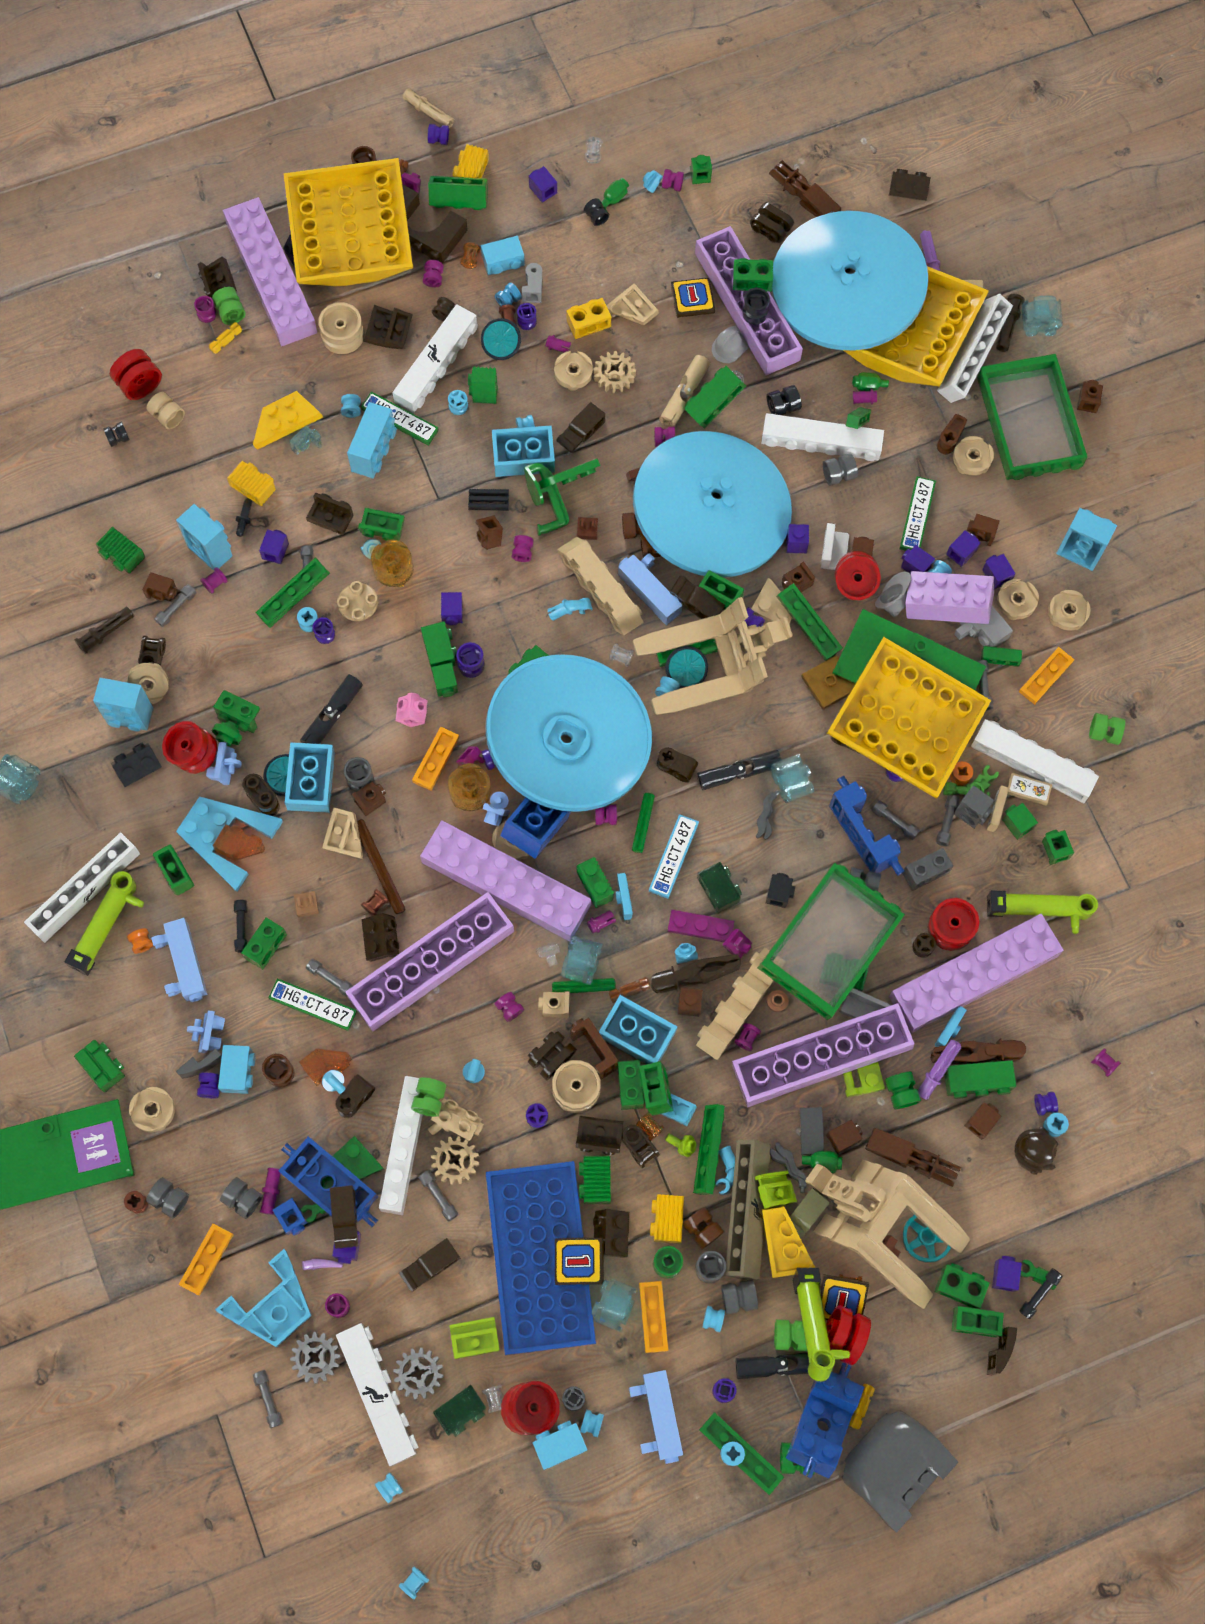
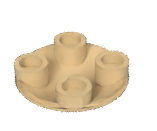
[337,581,378,621]

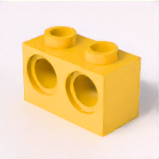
[566,298,611,339]

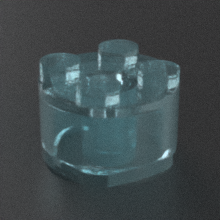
[1021,296,1063,337]
[0,754,40,804]
[771,754,815,803]
[561,936,603,985]
[591,1279,638,1332]

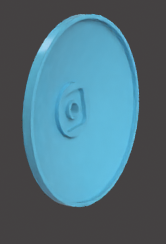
[772,211,928,351]
[633,431,792,577]
[486,655,652,812]

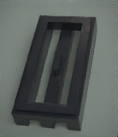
[468,489,509,511]

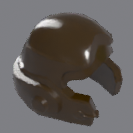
[1014,1127,1059,1175]

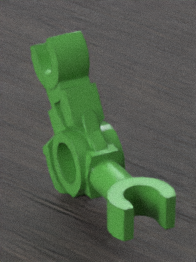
[943,765,999,797]

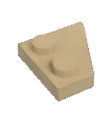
[606,284,659,325]
[751,578,793,625]
[322,808,363,859]

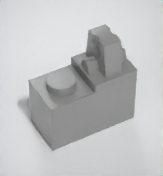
[954,606,1013,647]

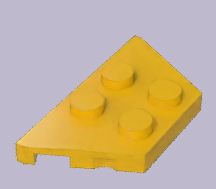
[253,391,323,450]

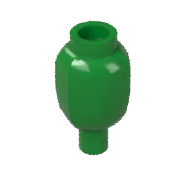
[602,178,629,209]
[852,372,889,391]
[802,1151,843,1174]

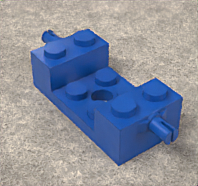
[829,776,905,876]
[279,1136,378,1227]
[786,1363,864,1479]

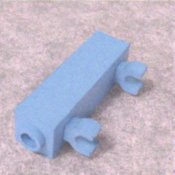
[618,553,682,625]
[151,918,208,1002]
[629,1370,683,1464]

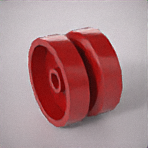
[109,349,162,400]
[835,551,881,601]
[162,721,218,774]
[927,898,980,951]
[826,1305,871,1365]
[501,1381,560,1435]

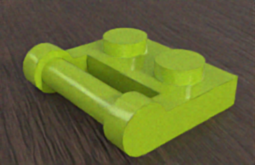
[843,1062,885,1098]

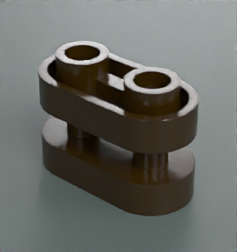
[750,202,794,243]
[242,773,280,816]
[528,1031,577,1081]

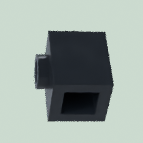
[765,873,796,908]

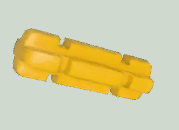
[209,322,242,354]
[849,1384,875,1430]

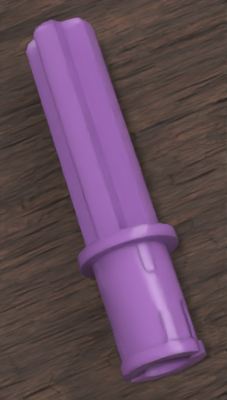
[920,230,940,271]
[918,1040,961,1100]

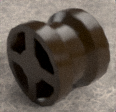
[432,297,455,321]
[912,933,936,958]

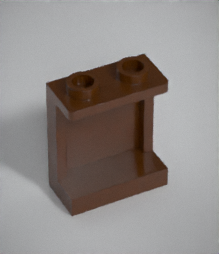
[570,1017,618,1081]

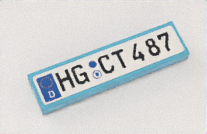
[649,814,699,899]

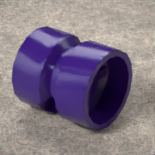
[456,642,485,678]

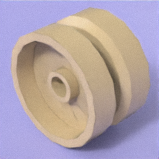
[318,302,364,354]
[552,1060,600,1113]

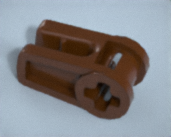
[937,414,967,455]

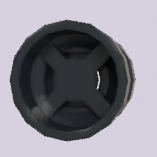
[584,198,610,226]
[103,421,130,447]

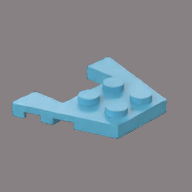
[215,1249,312,1347]

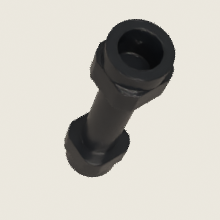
[234,900,248,953]
[1019,1268,1063,1319]

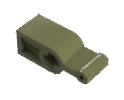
[790,1187,830,1239]

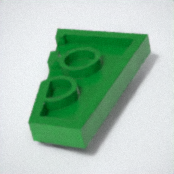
[321,1136,385,1189]

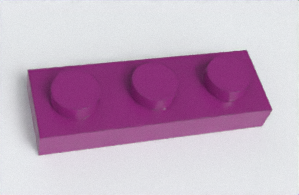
[667,909,735,942]

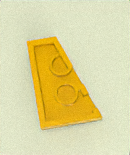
[761,1206,815,1278]

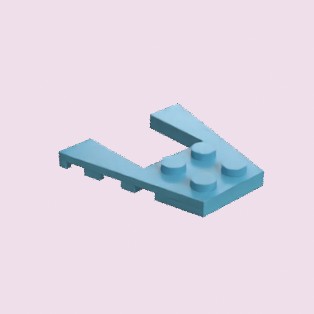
[176,797,283,892]

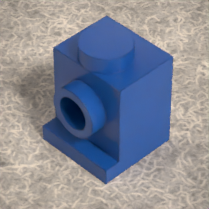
[273,1198,307,1236]

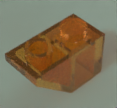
[213,824,265,861]
[299,1049,352,1086]

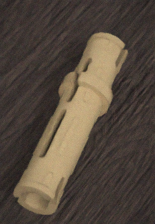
[403,88,454,128]

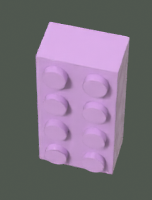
[905,571,994,624]

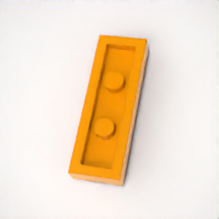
[1019,647,1075,705]
[412,726,460,791]
[179,1224,234,1296]
[639,1281,668,1353]

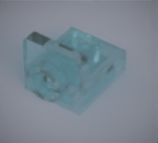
[289,426,322,455]

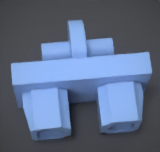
[206,742,242,785]
[483,791,510,826]
[187,1010,225,1053]

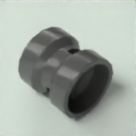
[562,1386,585,1411]

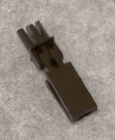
[651,954,741,993]

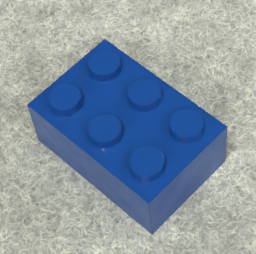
[500,798,571,859]

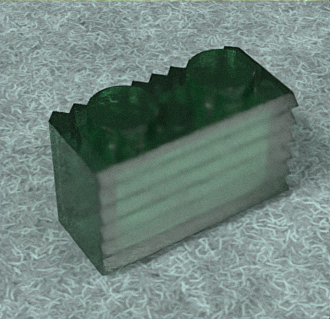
[697,862,742,914]
[433,1385,487,1437]

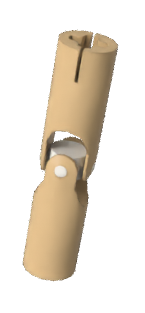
[659,355,710,427]

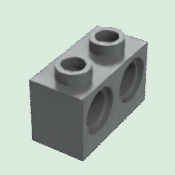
[954,785,994,829]
[902,848,953,891]

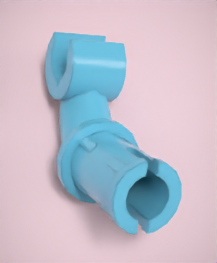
[548,598,593,621]
[715,1146,735,1195]

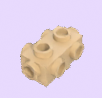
[428,1099,484,1141]

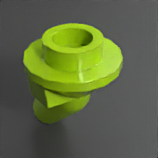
[665,1133,697,1157]

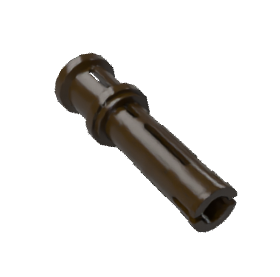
[996,294,1025,352]
[74,606,134,655]

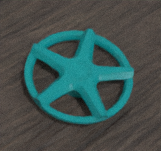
[903,1215,951,1262]

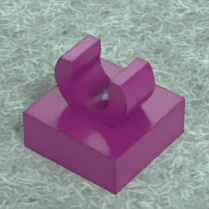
[401,172,421,194]
[456,746,485,772]
[722,929,753,959]

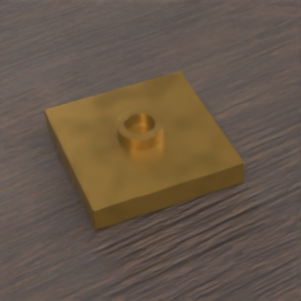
[801,655,855,709]

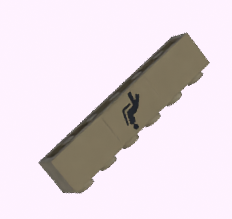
[725,1140,771,1280]

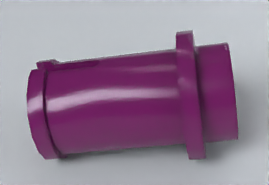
[545,335,571,353]
[853,389,877,405]
[587,910,616,933]

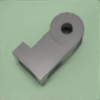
[522,263,543,303]

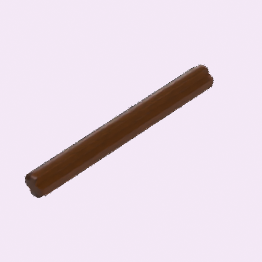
[357,819,406,915]

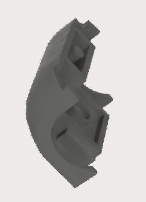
[842,1411,958,1533]

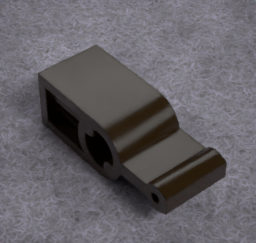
[556,402,606,453]
[670,575,725,619]
[330,1185,358,1249]
[399,1238,461,1292]

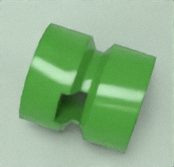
[212,287,246,325]
[1089,713,1125,745]
[411,1077,447,1117]
[774,1319,807,1351]

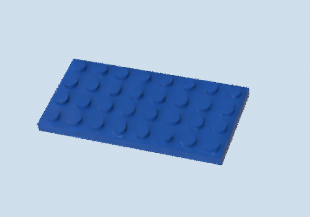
[486,1161,596,1356]

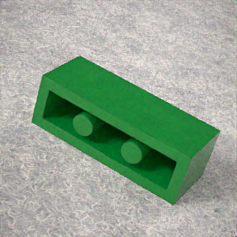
[428,176,488,210]
[684,366,746,429]
[944,1060,1017,1099]

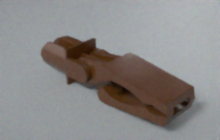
[769,160,841,217]
[930,1038,1026,1065]
[865,1128,961,1187]

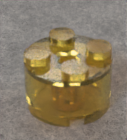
[371,540,414,587]
[448,763,491,811]

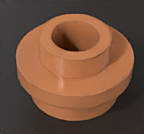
[767,990,789,1012]

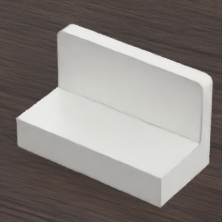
[821,523,849,570]

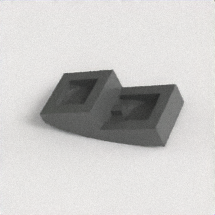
[176,1048,222,1079]
[799,1107,824,1155]

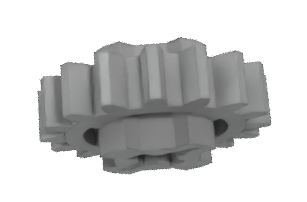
[290,1332,341,1384]
[393,1348,444,1400]

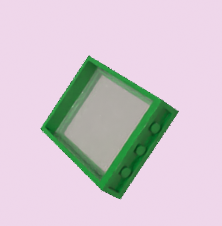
[977,354,1087,480]
[757,863,905,1021]

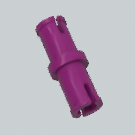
[259,1168,281,1215]

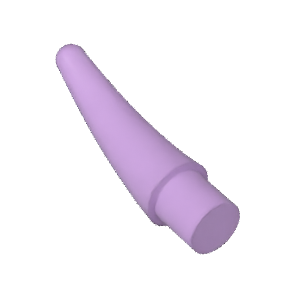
[302,1259,343,1270]

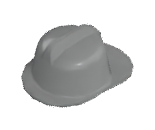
[712,325,749,363]
[875,571,911,617]

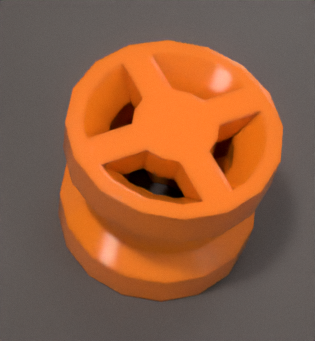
[950,761,973,786]
[127,928,153,954]

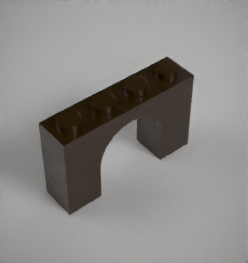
[402,184,468,264]

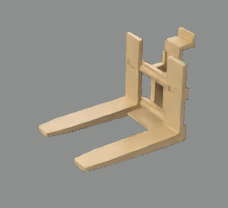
[632,597,792,715]
[805,1160,970,1309]

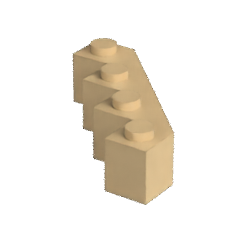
[557,537,644,635]
[696,948,786,1060]

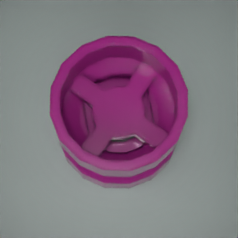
[662,169,684,192]
[423,260,444,288]
[194,296,217,323]
[654,426,675,447]
[511,535,534,562]
[595,804,617,825]
[494,992,524,1022]
[325,1293,350,1318]

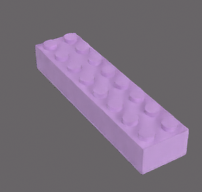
[223,197,317,347]
[695,226,803,375]
[420,820,591,942]
[345,892,514,1032]
[889,914,1064,1034]
[732,1003,914,1107]

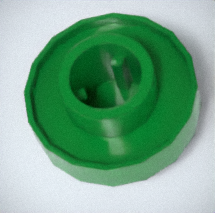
[211,721,242,746]

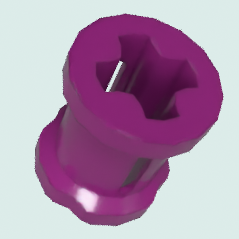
[200,567,228,594]
[734,1023,761,1051]
[1091,1048,1121,1077]

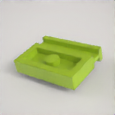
[755,1170,797,1209]
[449,1317,500,1359]

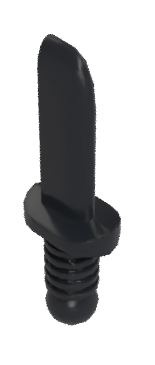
[236,498,252,537]

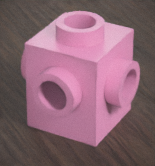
[396,693,428,727]

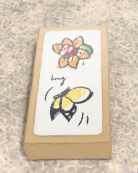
[1007,773,1052,806]
[987,786,1009,832]

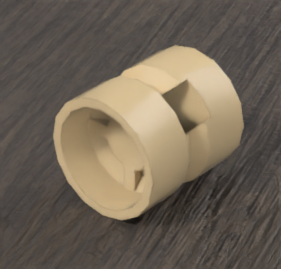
[147,392,185,430]

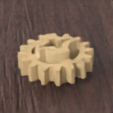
[593,351,636,393]
[431,1136,479,1186]

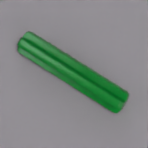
[632,793,655,853]
[552,978,616,993]

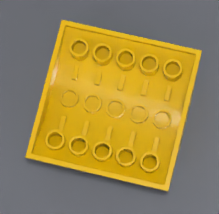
[283,158,413,286]
[843,266,989,387]
[827,637,991,799]

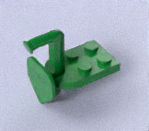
[524,458,600,536]

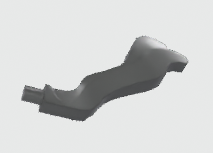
[756,790,780,840]
[770,1142,806,1193]

